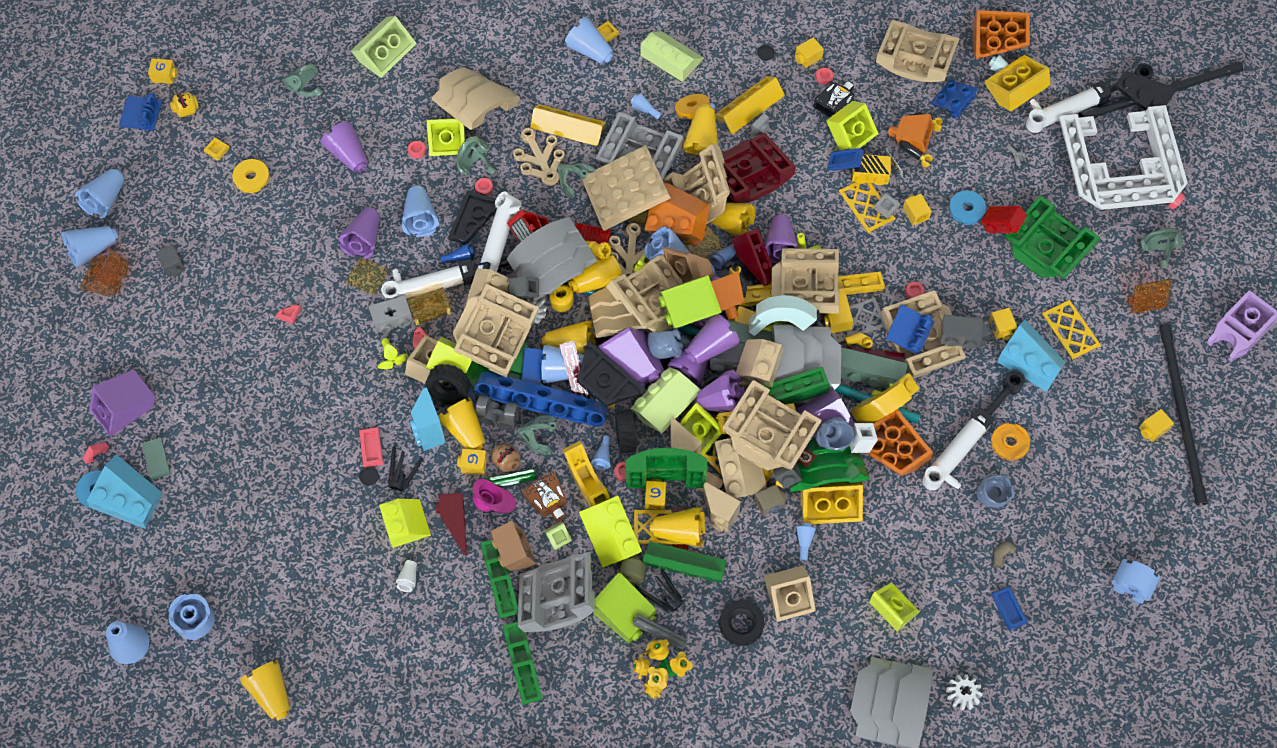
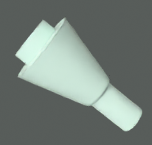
[988,55,1009,72]

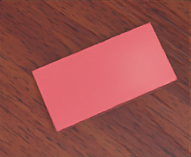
[359,427,384,468]

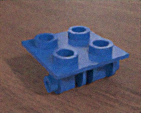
[930,80,979,119]
[119,93,163,131]
[886,304,935,355]

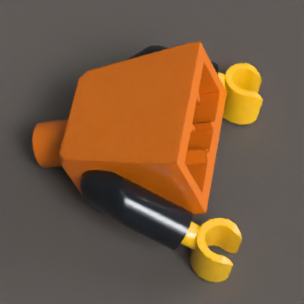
[888,112,943,167]
[711,266,748,320]

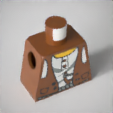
[521,471,567,522]

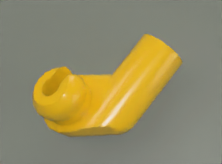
[844,333,873,349]

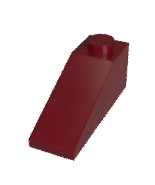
[731,229,773,286]
[435,493,467,555]

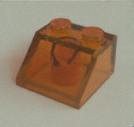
[79,251,130,296]

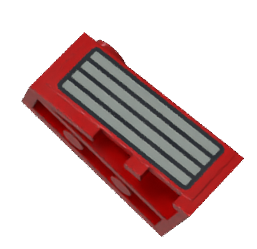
[507,210,549,243]

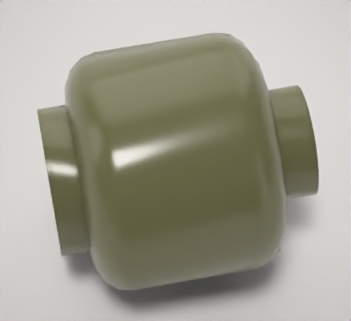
[619,556,646,587]

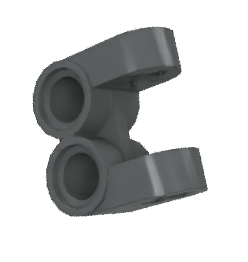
[476,394,520,431]

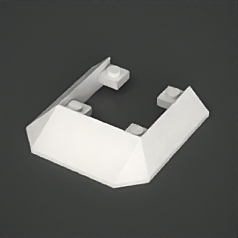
[1059,105,1188,210]

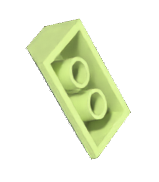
[351,16,417,78]
[641,31,704,82]
[631,367,700,433]

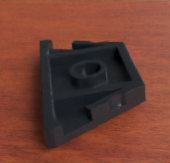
[577,341,645,407]

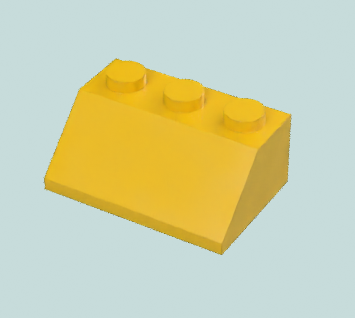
[985,55,1051,111]
[800,481,863,524]

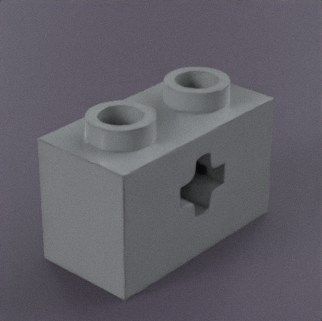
[369,295,413,333]

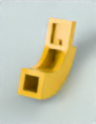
[850,373,920,423]
[562,441,610,507]

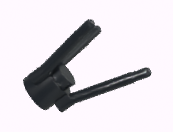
[387,446,423,491]
[635,569,684,613]

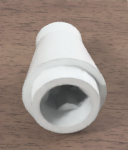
[396,560,417,592]

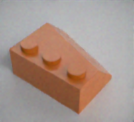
[973,10,1030,59]
[645,182,711,241]
[867,409,933,476]

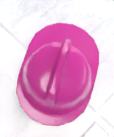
[472,479,516,513]

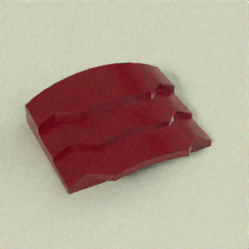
[722,133,796,203]

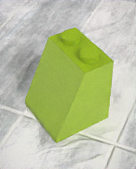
[658,275,721,328]
[593,573,656,644]

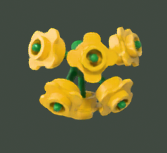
[633,639,693,699]

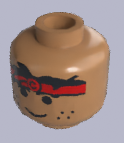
[491,443,520,473]

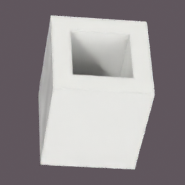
[849,423,878,453]

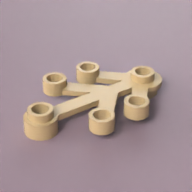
[513,128,565,186]
[608,223,650,277]

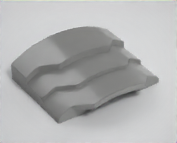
[595,112,685,180]
[507,217,598,302]
[772,325,841,404]
[518,552,595,632]
[850,657,933,748]

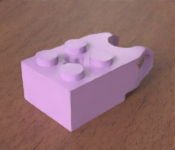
[1207,290,1277,362]

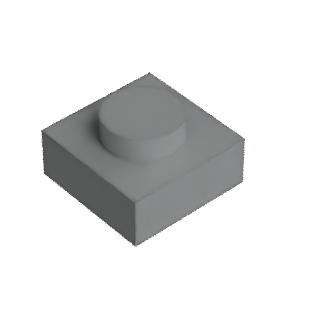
[751,113,769,137]
[874,193,900,219]

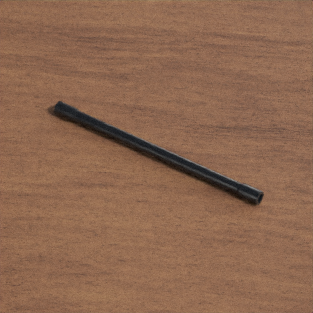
[1079,61,1243,119]
[1159,324,1208,506]

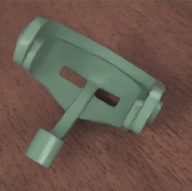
[282,64,323,97]
[456,136,496,175]
[558,163,595,199]
[1141,228,1183,268]
[517,414,557,455]

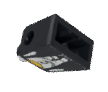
[813,81,855,117]

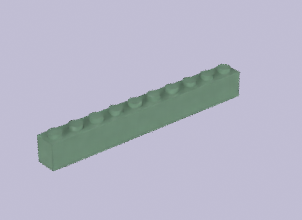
[727,320,908,389]

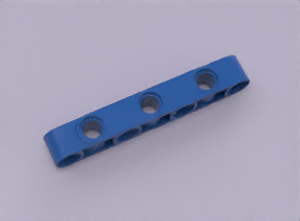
[475,372,608,427]

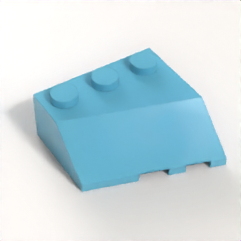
[997,319,1066,392]
[409,387,446,451]
[87,454,163,529]

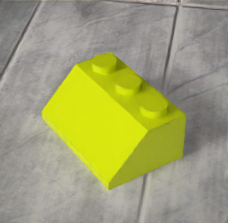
[579,496,642,567]

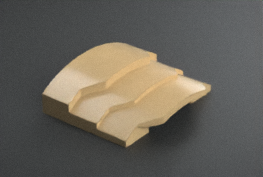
[876,20,960,82]
[432,67,520,130]
[663,144,730,224]
[771,248,839,313]
[606,254,684,332]
[453,284,539,378]
[588,287,672,338]
[881,290,966,379]
[722,380,822,471]

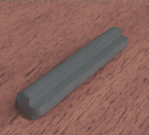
[632,614,687,649]

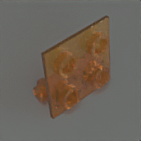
[1127,278,1172,314]

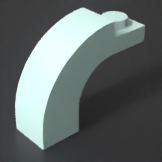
[749,295,817,336]

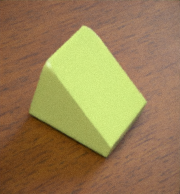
[544,522,572,550]

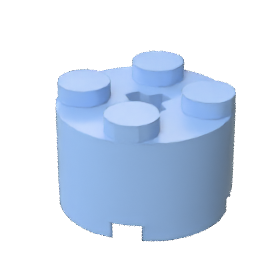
[1112,559,1160,604]
[169,594,215,640]

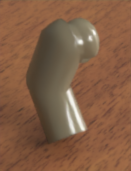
[993,542,1015,568]

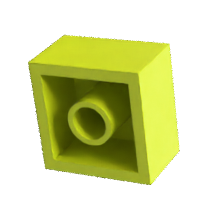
[826,101,878,151]

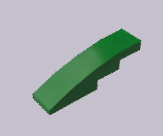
[480,540,518,619]
[503,622,543,705]

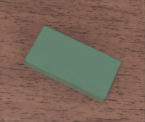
[142,437,171,480]

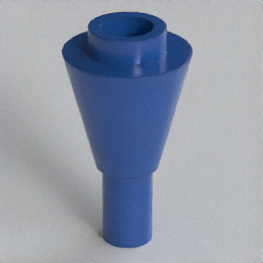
[440,243,476,263]

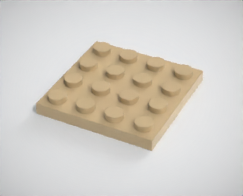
[582,145,671,231]

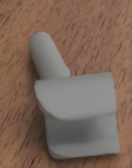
[1006,145,1027,166]

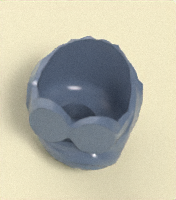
[647,328,684,359]
[816,417,855,451]
[976,475,1015,508]

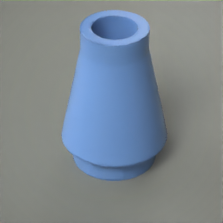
[710,244,736,269]

